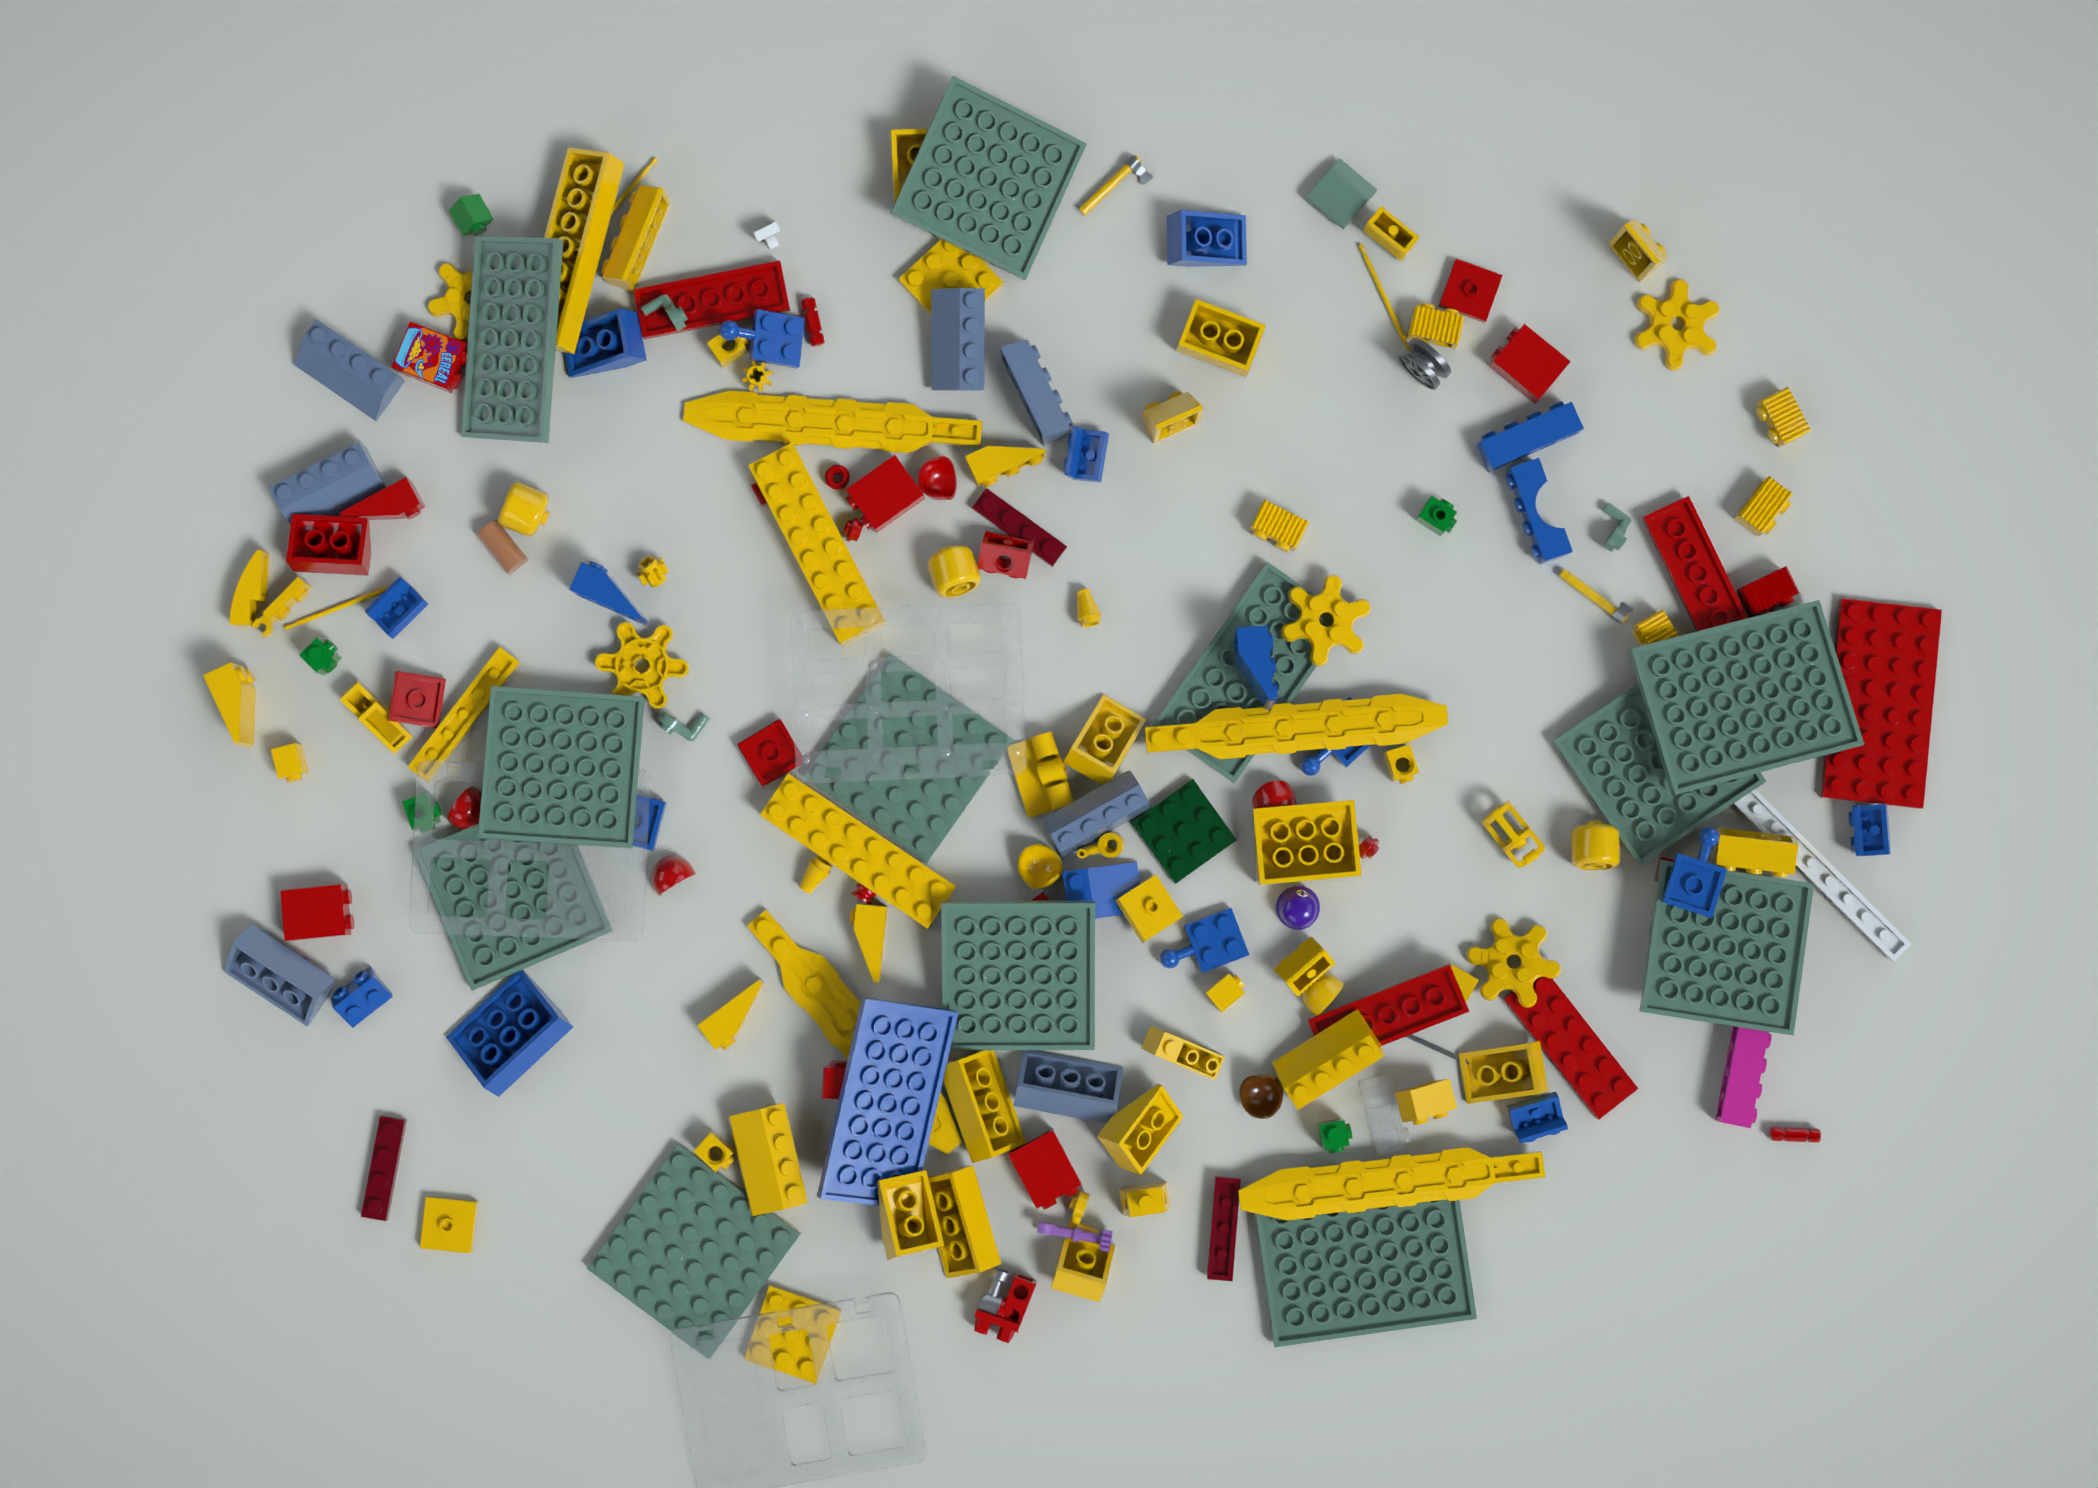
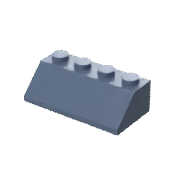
[931,288,985,391]
[294,319,405,422]
[1000,340,1073,446]
[269,442,386,525]
[1042,770,1150,858]
[224,924,335,1027]
[1013,1050,1123,1124]

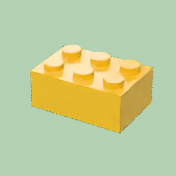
[1177,299,1266,377]
[1714,827,1799,877]

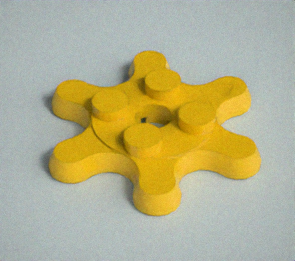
[428,263,473,343]
[1634,279,1720,371]
[1281,574,1371,666]
[595,622,689,709]
[1466,918,1561,1008]

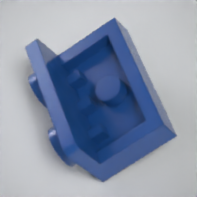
[1063,426,1109,483]
[365,577,428,639]
[1848,804,1891,856]
[331,967,393,1028]
[1507,1091,1568,1143]

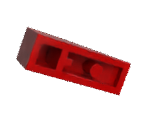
[340,477,425,520]

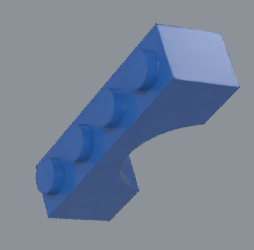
[1505,458,1573,565]

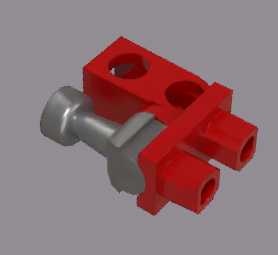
[974,1267,1037,1343]

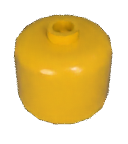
[498,482,550,537]
[927,545,981,598]
[1571,821,1620,870]

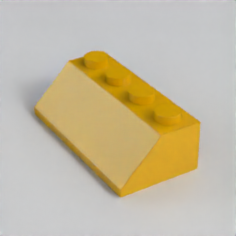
[601,185,671,293]
[1272,1009,1385,1110]
[943,1050,1026,1163]
[728,1103,808,1216]
[928,1165,1001,1278]

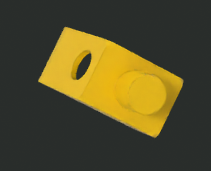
[1119,1182,1171,1217]

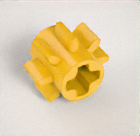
[742,361,773,393]
[636,556,669,587]

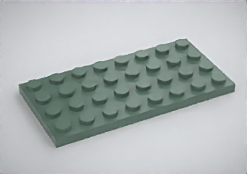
[461,236,563,443]
[1152,562,1334,783]

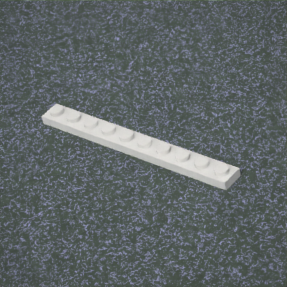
[1733,789,1912,962]

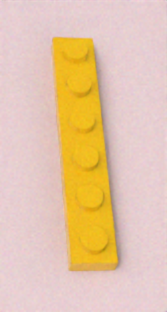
[408,647,521,783]

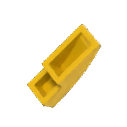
[229,550,269,627]
[339,680,413,754]

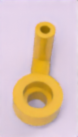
[1077,832,1125,859]
[1068,1191,1099,1233]

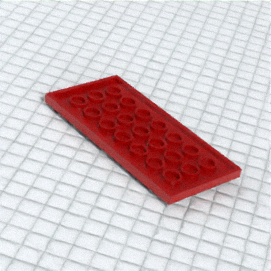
[1820,598,1942,809]

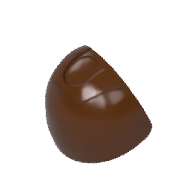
[1239,1074,1283,1119]

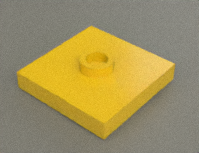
[1115,874,1183,943]
[420,1196,478,1253]

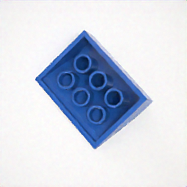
[446,970,573,1097]

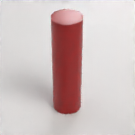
[751,483,767,506]

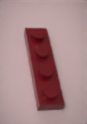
[972,488,1067,568]
[361,1115,407,1221]
[1207,1176,1241,1282]

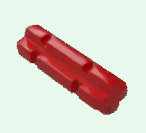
[801,297,825,347]
[1769,1127,1821,1143]

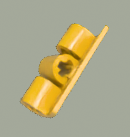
[1007,732,1073,818]

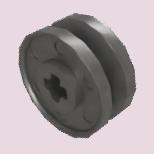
[1397,337,1451,390]

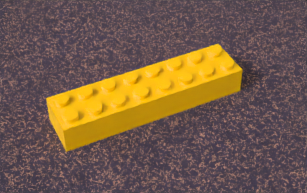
[544,147,625,354]
[748,442,886,646]
[760,773,957,929]

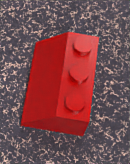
[286,514,371,576]

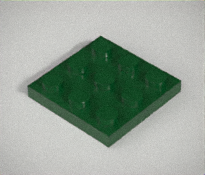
[1132,779,1237,884]

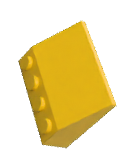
[1253,800,1362,885]

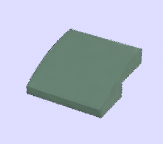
[1306,158,1377,229]

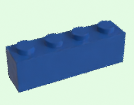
[1476,401,1584,472]

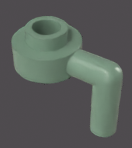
[641,294,688,331]
[1603,502,1631,552]
[658,711,710,741]

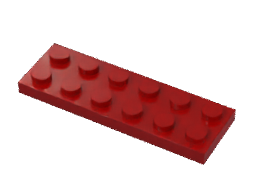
[633,260,791,340]
[1642,496,1748,632]
[1308,963,1470,1046]
[1503,977,1639,1120]

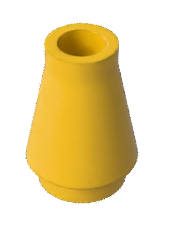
[1076,589,1102,628]
[798,855,832,894]

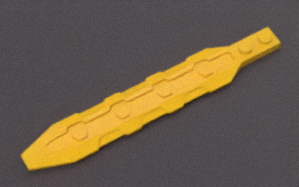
[683,390,983,454]
[1145,694,1448,759]
[747,910,962,1154]
[1238,1147,1545,1221]

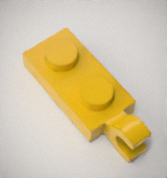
[252,577,312,638]

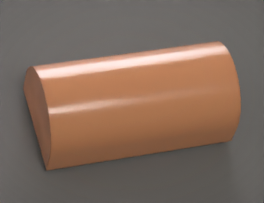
[477,520,529,575]

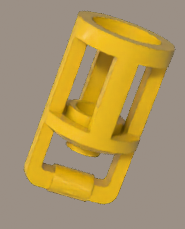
[1481,800,1545,868]

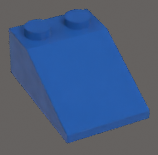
[1166,210,1247,267]
[565,308,647,378]
[569,561,648,625]
[1062,862,1140,919]

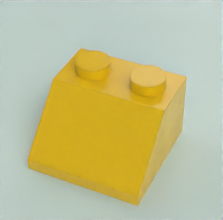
[1051,1237,1115,1303]

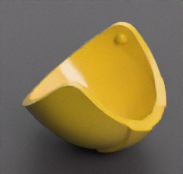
[1018,844,1063,889]
[1301,973,1344,1016]

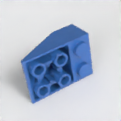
[1234,625,1278,710]

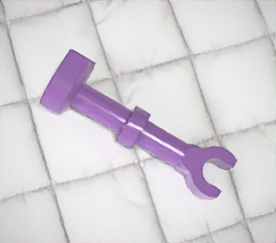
[1037,1221,1113,1252]

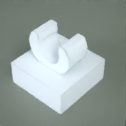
[752,220,780,250]

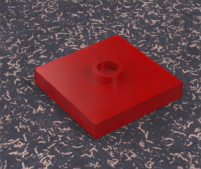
[1438,259,1503,323]
[387,671,446,728]
[737,719,806,788]

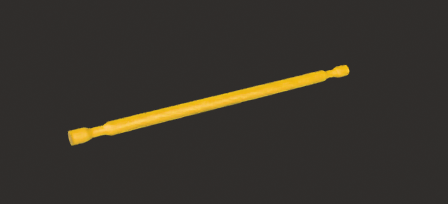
[611,157,658,215]
[1358,244,1411,352]
[284,586,389,630]

